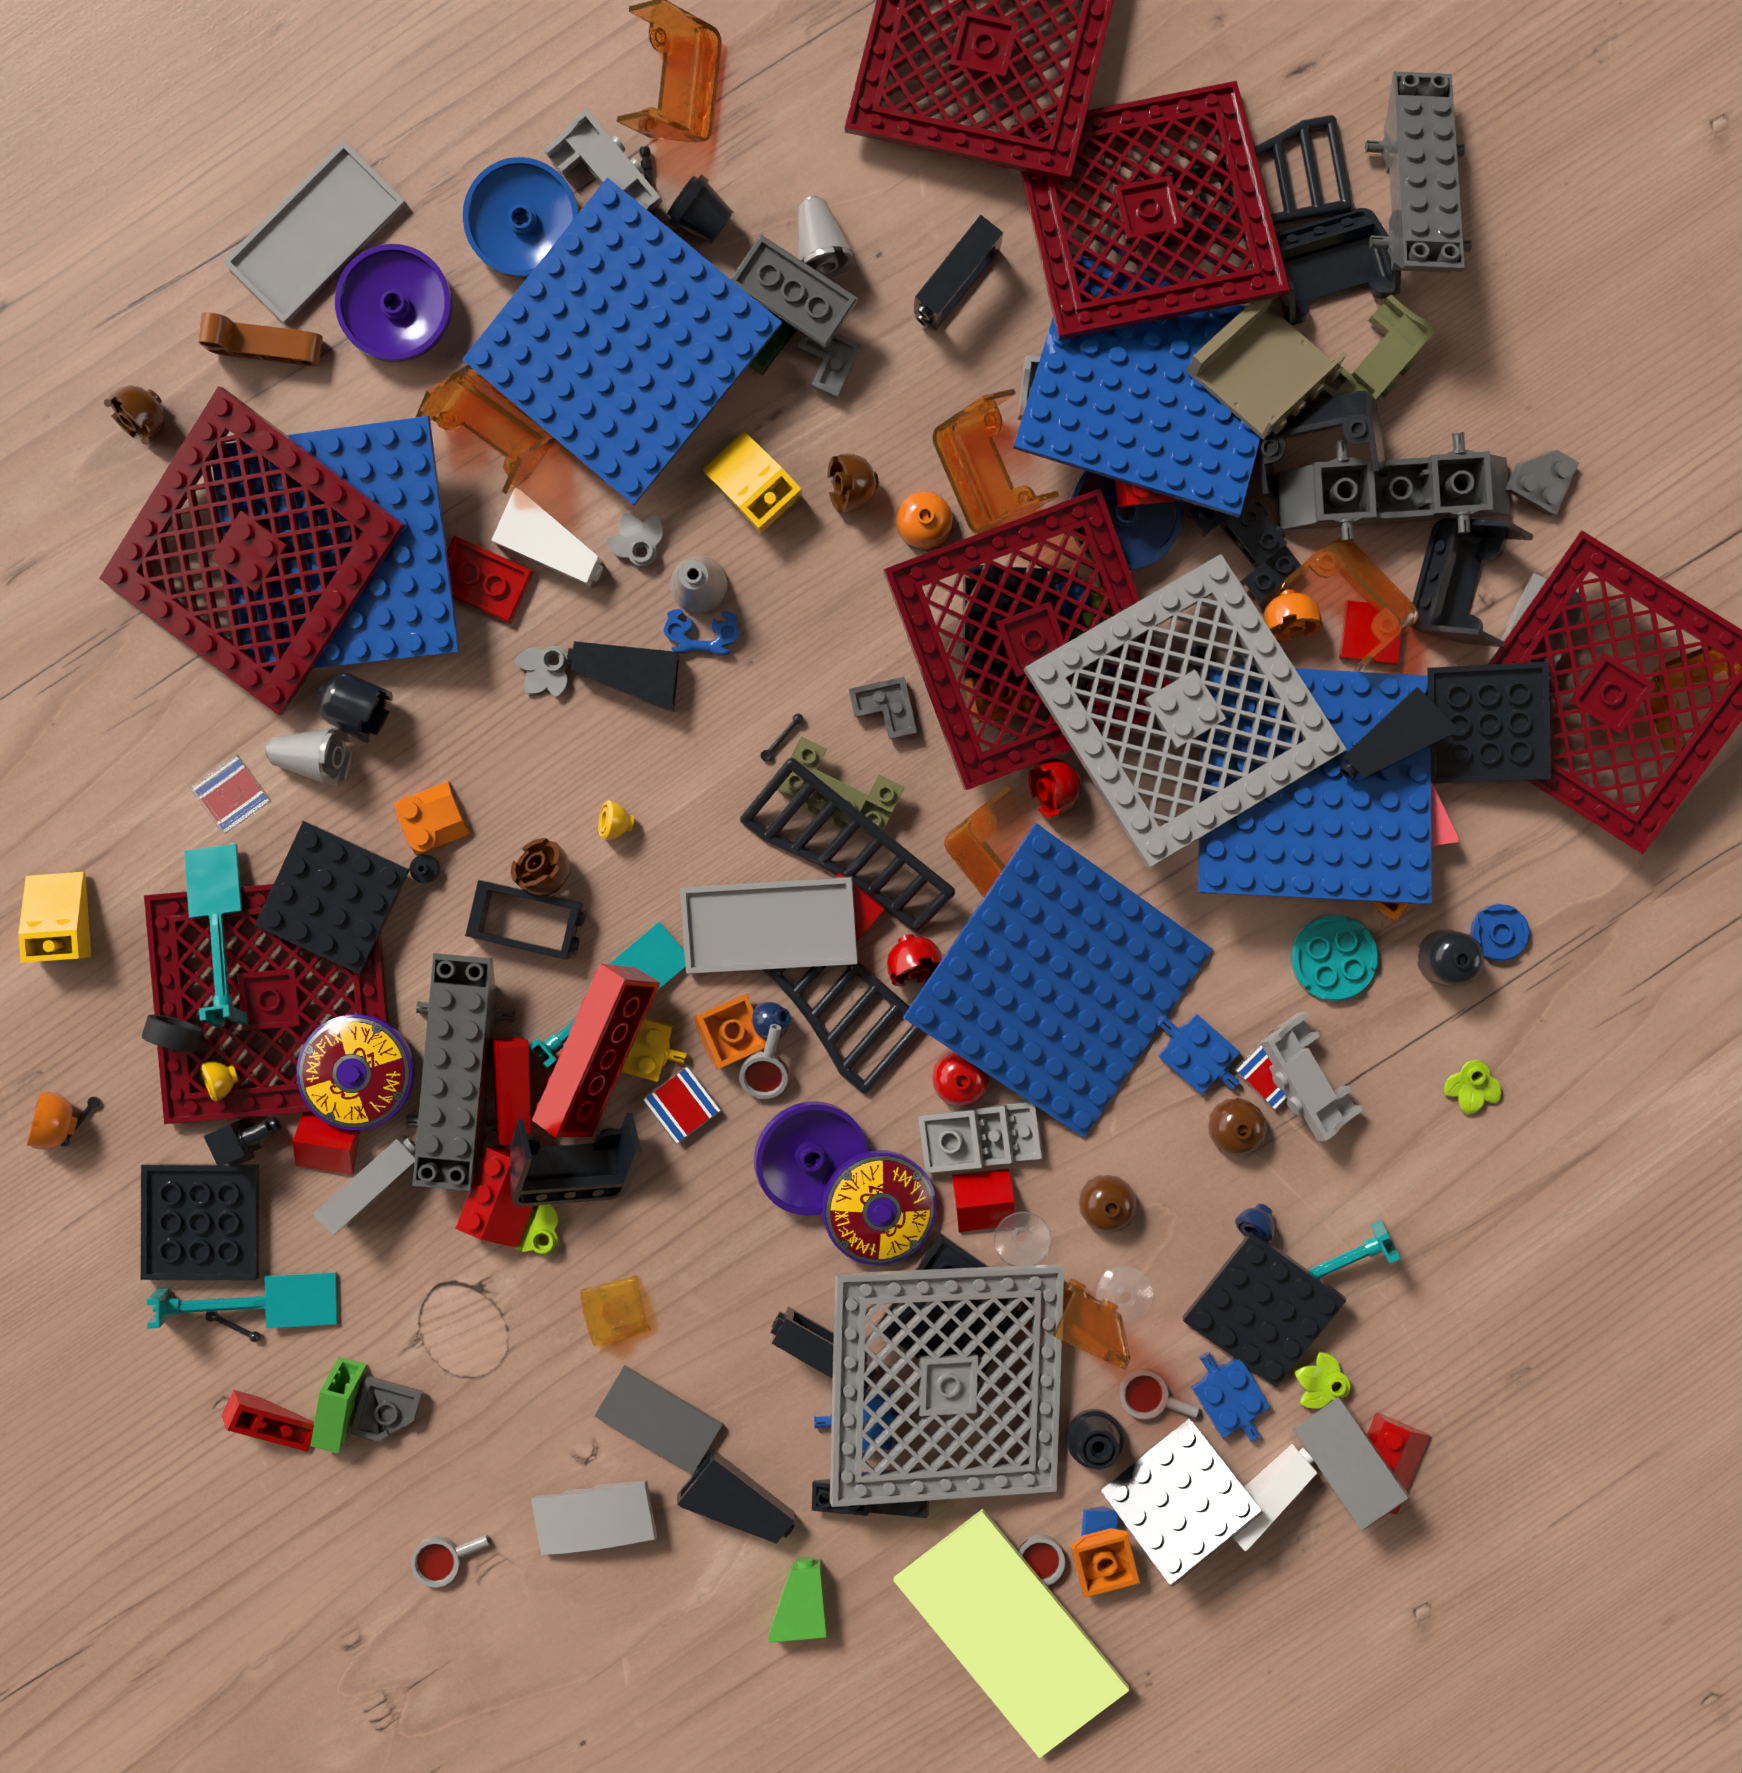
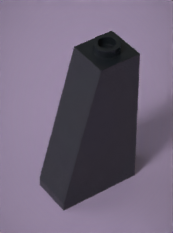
[567,641,680,712]
[1336,687,1458,783]
[677,1450,795,1544]

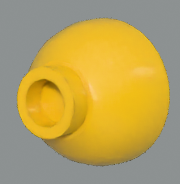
[598,800,634,840]
[201,1062,238,1102]

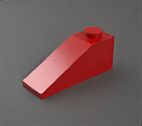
[221,1390,314,1452]

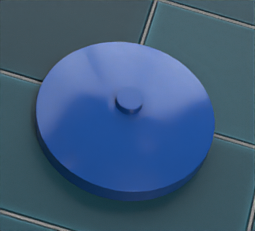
[463,157,579,278]

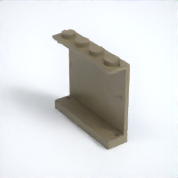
[1186,297,1347,440]

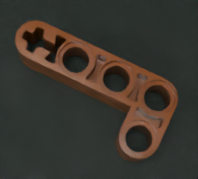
[198,312,323,366]

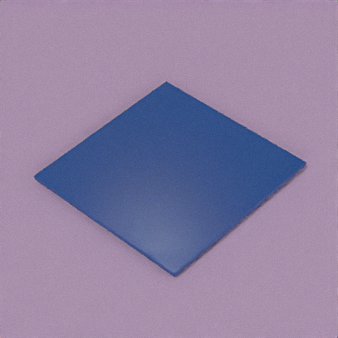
[462,177,783,506]
[1013,253,1287,518]
[211,416,460,671]
[1198,665,1431,905]
[903,823,1213,1137]

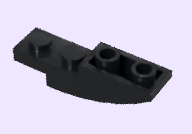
[812,1479,929,1518]

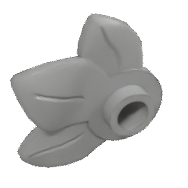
[607,513,663,567]
[514,646,568,697]

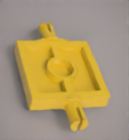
[621,1018,687,1082]

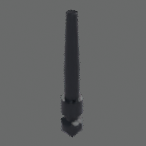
[639,146,656,216]

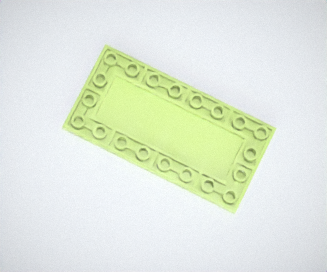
[894,1509,1129,1758]

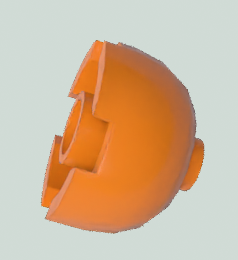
[896,491,953,550]
[1263,590,1323,642]
[26,1091,78,1150]

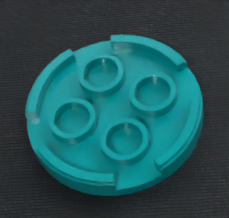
[1291,915,1379,1001]

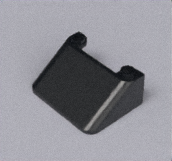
[1276,208,1401,326]

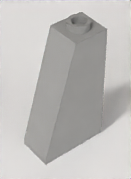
[313,1136,416,1235]

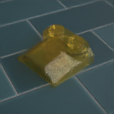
[580,1275,651,1347]

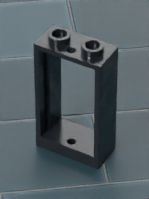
[914,214,1004,330]
[465,880,586,960]
[770,1306,878,1393]

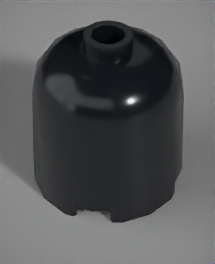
[317,673,393,743]
[1417,929,1484,986]

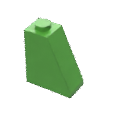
[311,1357,367,1454]
[768,1557,827,1643]

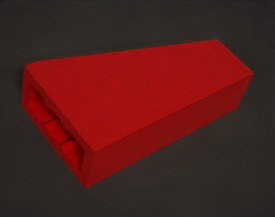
[490,1037,531,1149]

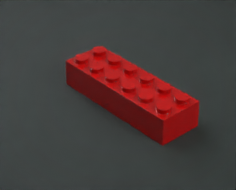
[532,963,660,1137]

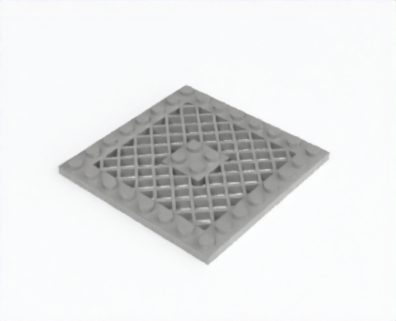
[1024,554,1347,869]
[830,1264,1064,1507]

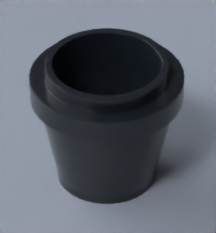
[667,174,734,244]
[1066,1409,1124,1469]

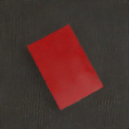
[447,535,534,624]

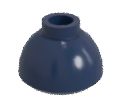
[752,1002,791,1041]
[1235,1204,1275,1242]

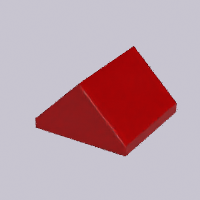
[292,1111,360,1175]
[952,1168,1015,1232]

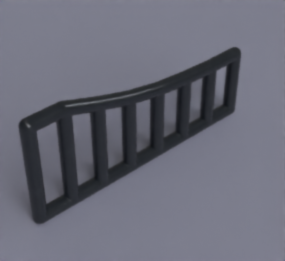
[1136,115,1353,246]
[740,758,955,933]
[762,962,922,1094]

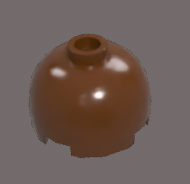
[104,385,165,444]
[827,454,879,512]
[510,838,570,897]
[1208,1098,1267,1156]
[1079,1175,1137,1233]

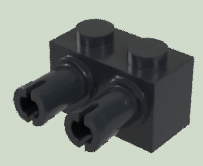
[204,1117,282,1169]

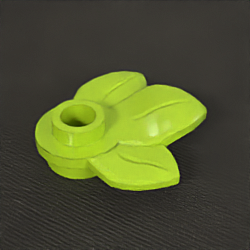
[1443,1060,1501,1115]
[514,1204,559,1255]
[1295,1352,1351,1409]

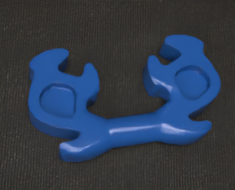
[664,609,740,656]

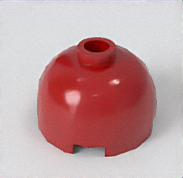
[1028,759,1082,818]
[887,934,943,987]
[932,1051,989,1107]

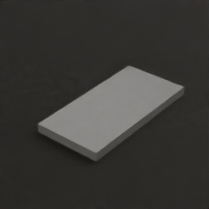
[222,140,407,325]
[680,877,858,974]

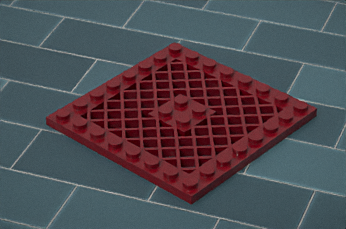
[844,0,1114,182]
[1011,81,1290,340]
[99,386,406,715]
[883,488,1170,790]
[1487,530,1742,855]
[144,884,389,1124]

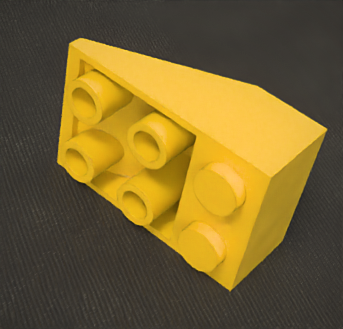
[702,431,802,534]
[19,872,92,963]

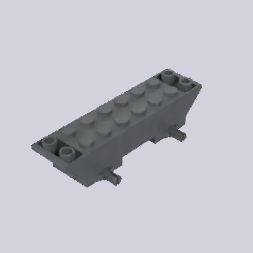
[1365,71,1472,273]
[1277,432,1510,541]
[406,953,515,1191]

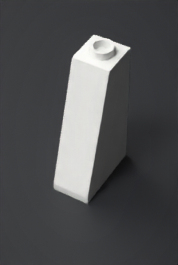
[492,488,603,587]
[1233,1444,1317,1551]

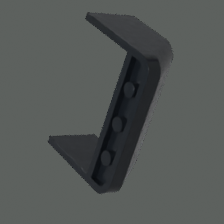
[1257,391,1387,500]
[1408,518,1533,647]
[510,1112,642,1206]

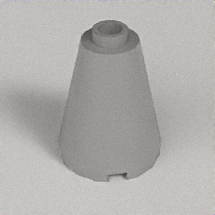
[798,196,856,280]
[670,556,728,613]
[266,728,352,786]

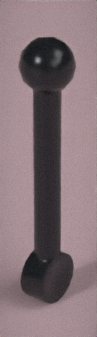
[760,713,804,761]
[60,1096,100,1147]
[205,1311,261,1342]

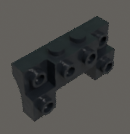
[1186,496,1303,604]

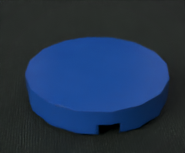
[1470,904,1530,961]

